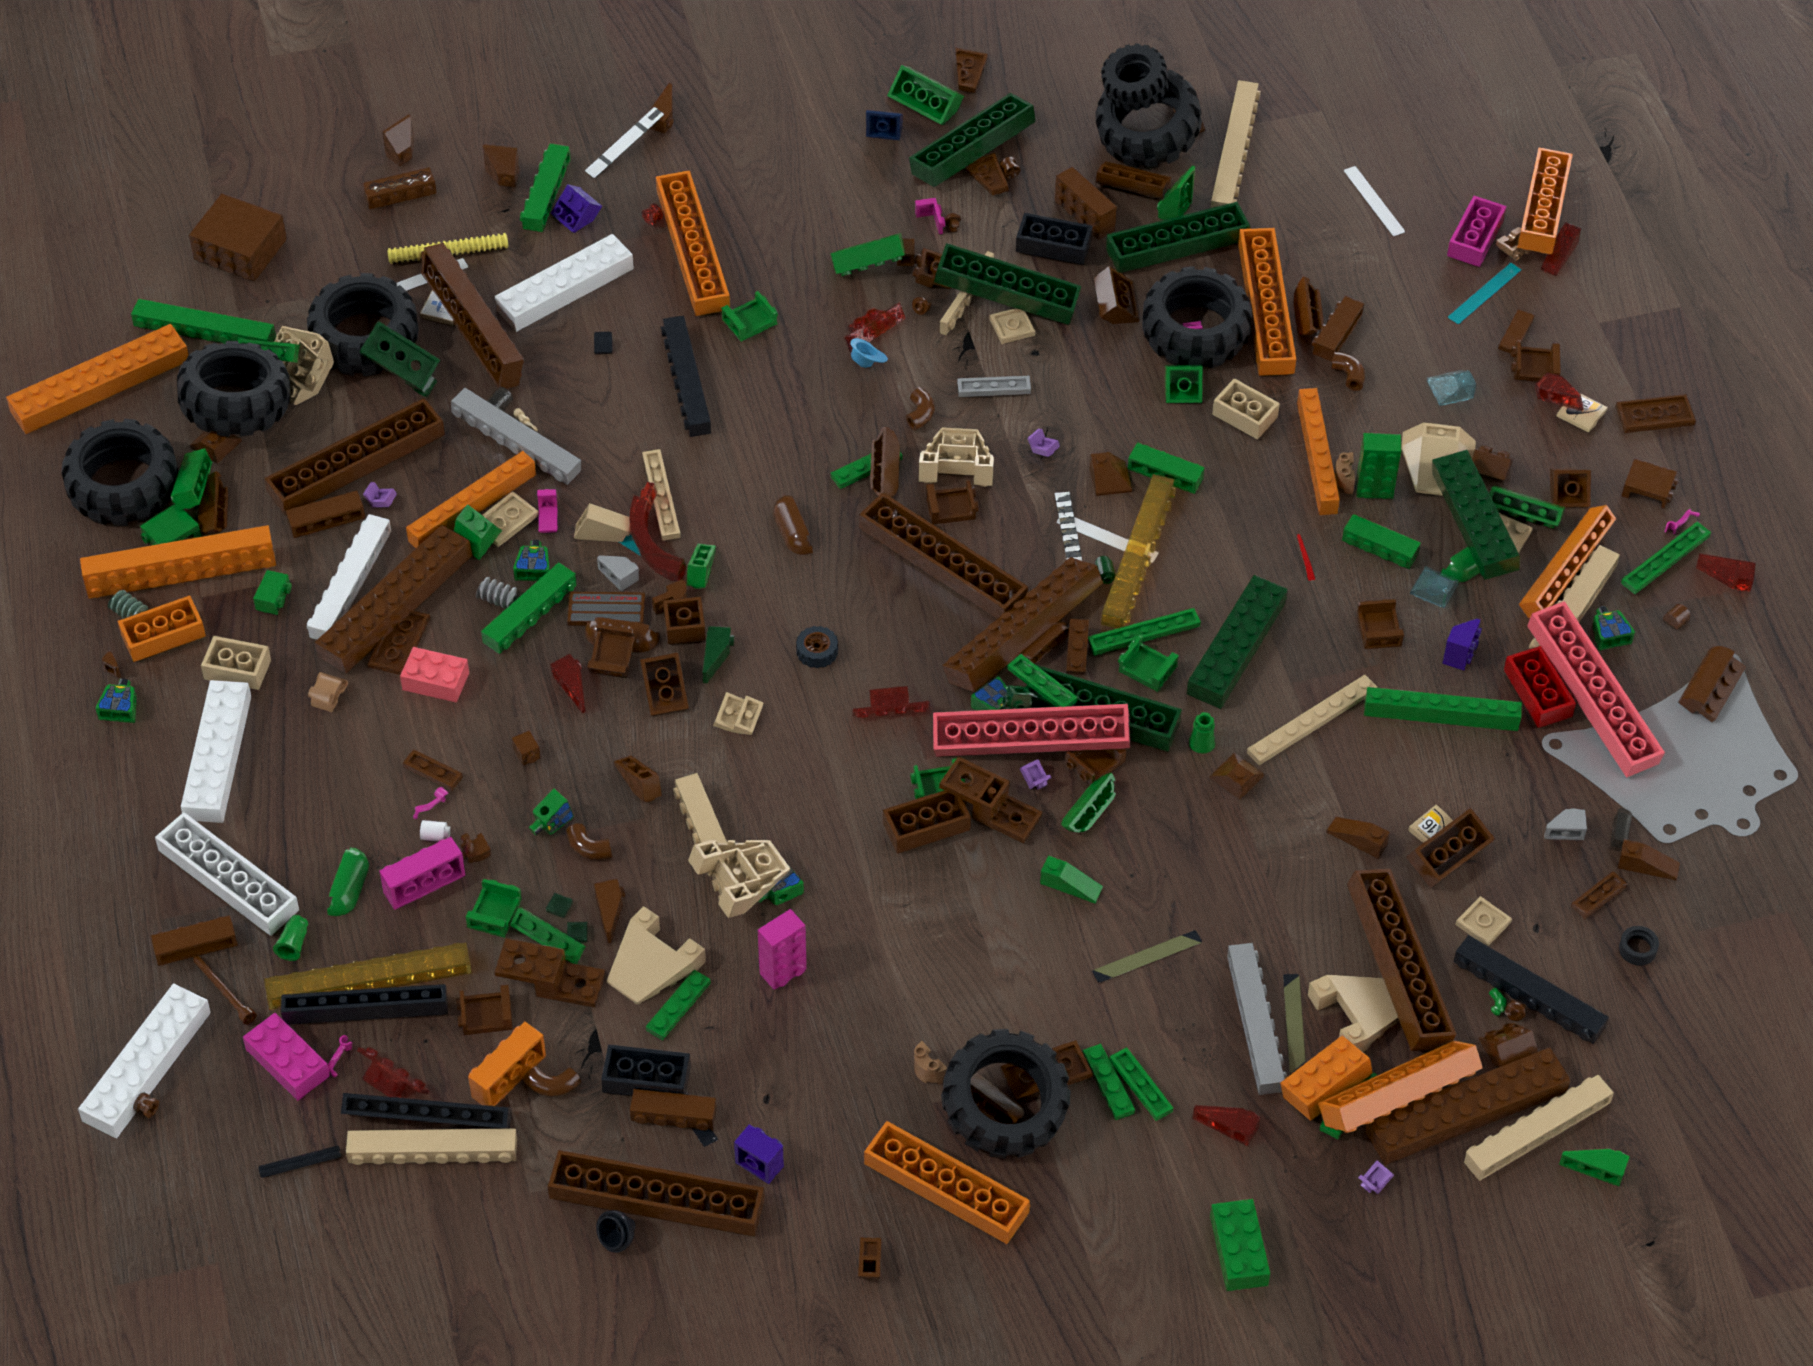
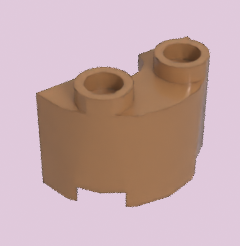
[1496,227,1531,261]
[1334,452,1355,495]
[308,672,349,712]
[914,1041,947,1085]

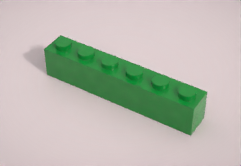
[520,143,571,232]
[481,562,577,654]

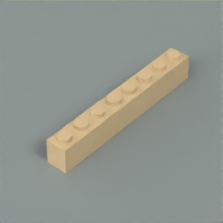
[1529,545,1620,649]
[673,773,727,900]
[1464,1075,1614,1181]
[346,1129,517,1165]

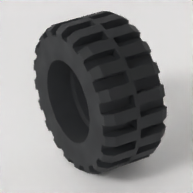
[1101,43,1169,111]

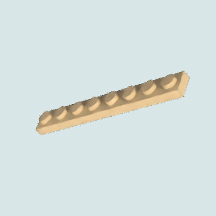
[1247,675,1377,765]

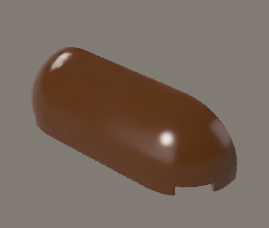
[1294,276,1324,336]
[870,426,900,497]
[198,471,228,534]
[773,495,813,555]
[585,617,660,652]
[1017,621,1070,664]
[970,1073,1024,1124]

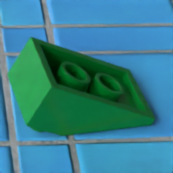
[1157,165,1195,220]

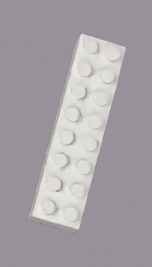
[495,234,634,332]
[181,680,251,823]
[155,812,299,936]
[78,983,211,1139]

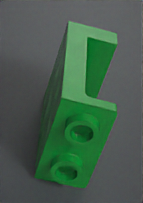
[721,291,778,342]
[140,504,201,546]
[1118,636,1179,692]
[910,758,965,801]
[466,879,522,938]

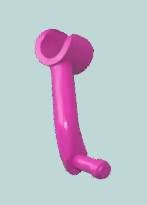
[1665,509,1700,534]
[413,787,449,819]
[328,1035,352,1078]

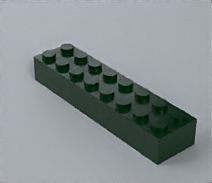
[909,93,1036,187]
[1106,202,1250,273]
[934,243,1081,325]
[1432,450,1520,580]
[1186,575,1288,709]
[1026,665,1182,752]

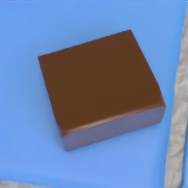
[101,650,121,679]

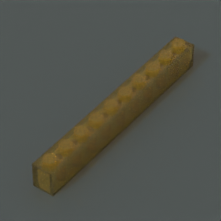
[1101,474,1176,629]
[264,942,472,1010]

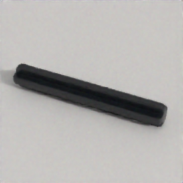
[258,1145,341,1178]

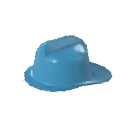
[851,338,888,368]

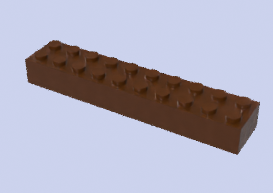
[421,243,524,390]
[264,398,445,516]
[859,493,1028,619]
[314,525,473,674]
[942,557,1103,693]
[1347,869,1457,1051]
[1365,1047,1571,1165]
[548,1150,764,1237]

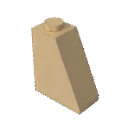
[574,503,632,542]

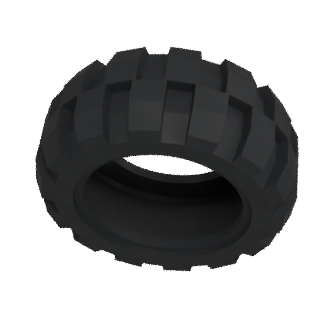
[1095,69,1202,169]
[1142,266,1252,368]
[307,273,419,376]
[177,341,290,437]
[61,418,179,526]
[941,1029,1071,1159]

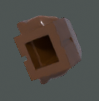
[461,833,491,863]

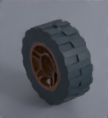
[796,626,838,668]

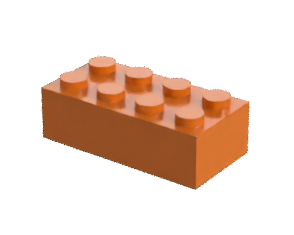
[118,595,206,662]
[468,1022,546,1106]
[1280,1035,1373,1121]

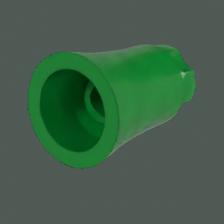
[1188,712,1216,754]
[273,915,309,961]

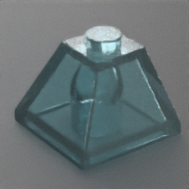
[1427,370,1476,406]
[1410,566,1460,608]

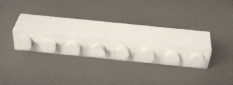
[307,514,391,639]

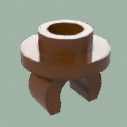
[944,213,961,232]
[912,297,932,315]
[1505,1000,1526,1021]

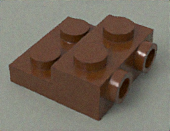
[912,248,951,289]

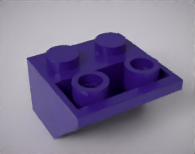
[550,184,602,233]
[1442,619,1482,671]

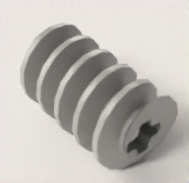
[476,577,519,609]

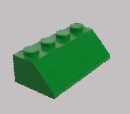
[887,65,964,125]
[831,233,905,276]

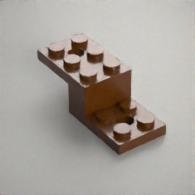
[939,756,1043,844]
[494,938,606,1008]

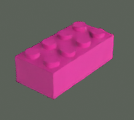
[1447,196,1507,267]
[379,837,466,910]
[758,909,807,990]
[243,1013,330,1101]

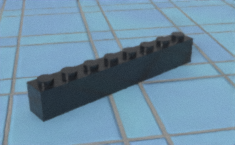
[660,315,711,437]
[1453,935,1609,1044]
[281,984,448,1025]
[341,1093,512,1129]

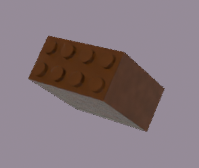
[189,193,287,281]

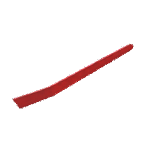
[1297,534,1315,581]

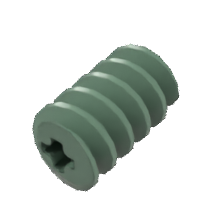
[108,590,148,619]

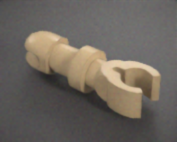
[514,408,538,431]

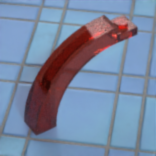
[629,482,687,582]

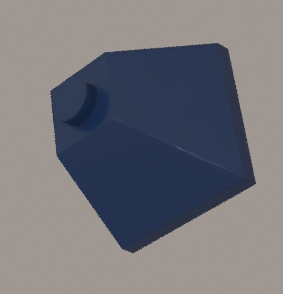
[866,110,903,141]

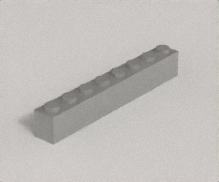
[451,388,581,485]
[1227,943,1287,1095]

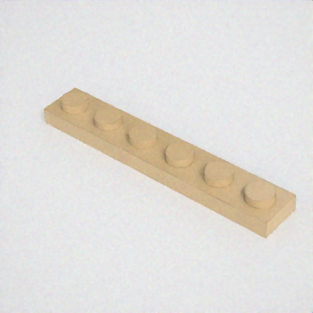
[940,251,994,335]
[642,449,681,541]

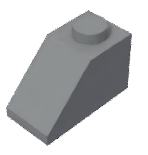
[597,555,639,591]
[1544,808,1587,840]

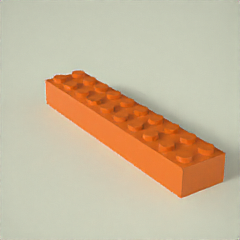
[656,170,730,316]
[1238,228,1296,376]
[6,324,189,434]
[80,525,276,599]

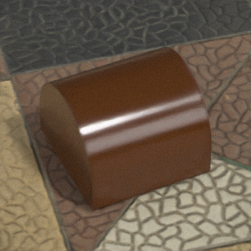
[1663,604,1690,630]

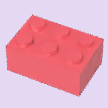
[400,647,469,703]

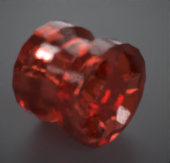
[641,203,664,225]

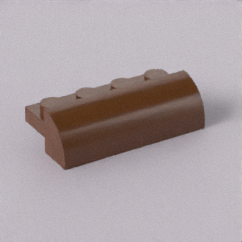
[1096,161,1172,200]
[1678,646,1746,722]

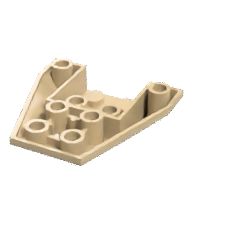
[274,326,334,405]
[1401,423,1476,496]

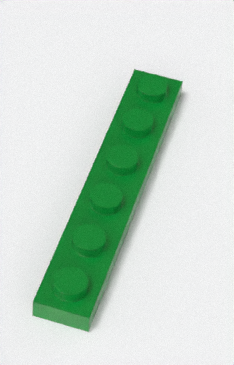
[1621,521,1711,594]
[1088,608,1201,655]

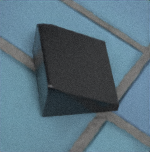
[594,331,613,354]

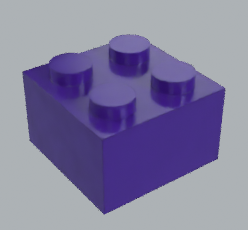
[734,1124,784,1184]

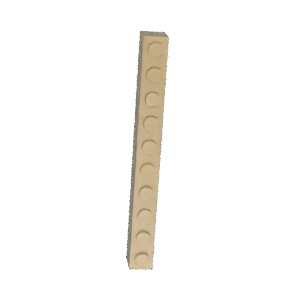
[1211,80,1261,208]

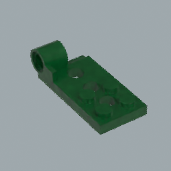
[359,321,440,397]

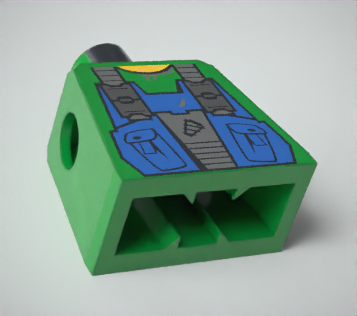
[513,540,550,581]
[1592,606,1635,651]
[971,676,1008,711]
[95,678,137,723]
[528,788,574,836]
[758,864,804,905]

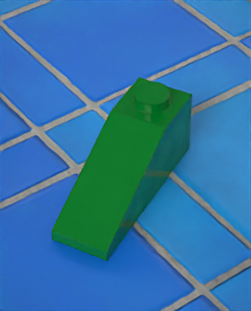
[687,543,716,589]
[1040,855,1103,904]
[1559,1149,1630,1186]

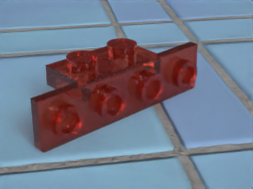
[844,303,906,352]
[852,686,930,718]
[357,1047,430,1098]

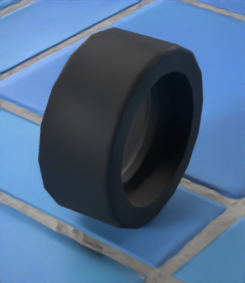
[1619,926,1659,966]

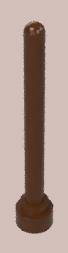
[193,956,257,1025]

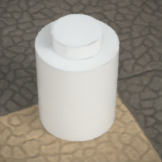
[420,820,450,841]

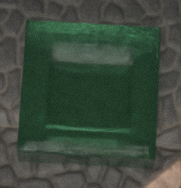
[546,893,573,918]
[567,922,588,943]

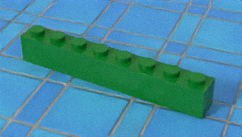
[131,299,276,344]
[1364,687,1522,731]

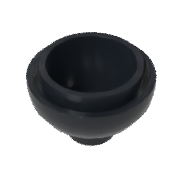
[596,1210,635,1253]

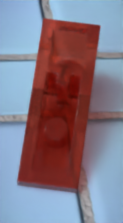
[1541,222,1581,276]
[1535,372,1584,411]
[1696,553,1756,592]
[550,654,586,713]
[1192,1105,1261,1146]

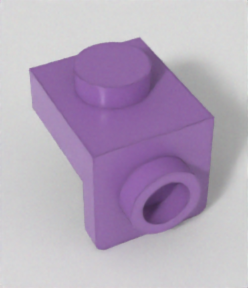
[1028,429,1060,457]
[363,482,397,507]
[1020,759,1051,789]
[1358,1161,1394,1194]

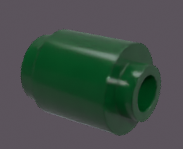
[1094,556,1116,584]

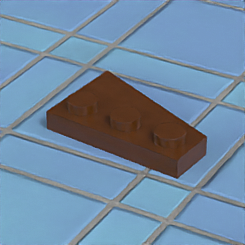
[955,48,988,93]
[964,153,1009,196]

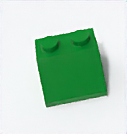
[1165,365,1203,403]
[454,504,502,560]

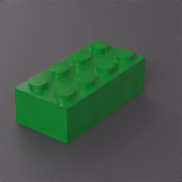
[1356,433,1401,499]
[1210,1199,1270,1291]

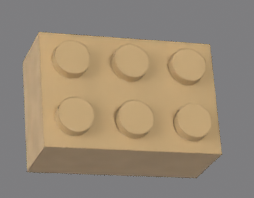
[1212,379,1280,440]
[201,636,271,690]

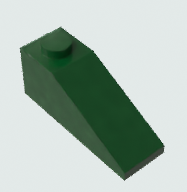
[703,626,735,683]

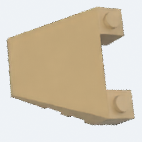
[919,427,994,487]
[688,840,790,918]
[607,906,706,1005]
[1308,975,1399,1052]

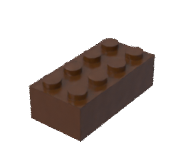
[1055,167,1117,240]
[883,791,971,853]
[1406,808,1495,888]

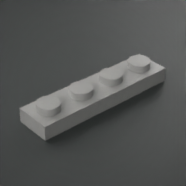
[957,376,1031,397]

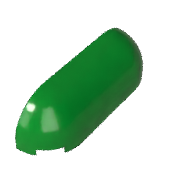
[1441,547,1480,582]
[1061,773,1116,833]
[327,847,369,916]

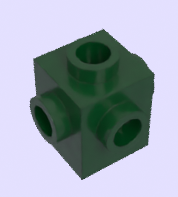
[1002,685,1032,709]

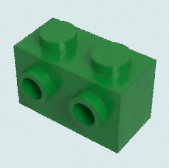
[253,570,292,615]

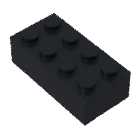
[1016,212,1093,265]
[601,1044,691,1096]

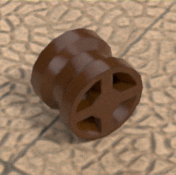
[1000,157,1021,179]
[133,1092,160,1118]

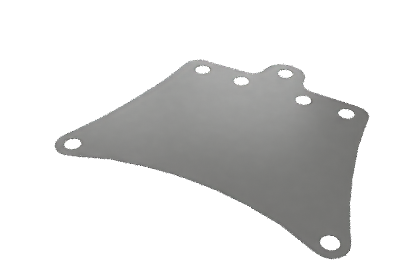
[1542,653,1798,843]

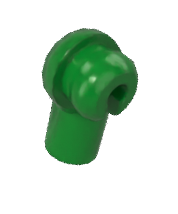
[1489,988,1507,1016]

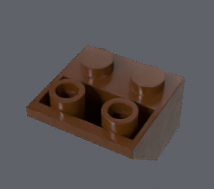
[1472,445,1514,480]
[1479,1023,1538,1067]

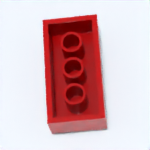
[1504,646,1576,728]

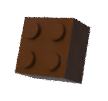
[663,597,706,644]

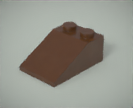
[640,653,689,716]

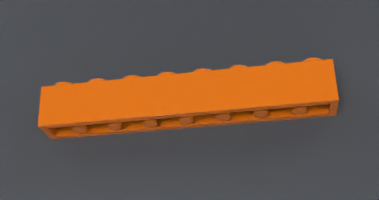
[1297,388,1340,515]
[406,451,536,548]
[1519,505,1616,618]

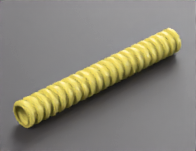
[387,233,508,264]

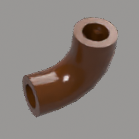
[1331,351,1365,391]
[906,387,935,431]
[566,823,612,860]
[523,1067,581,1097]

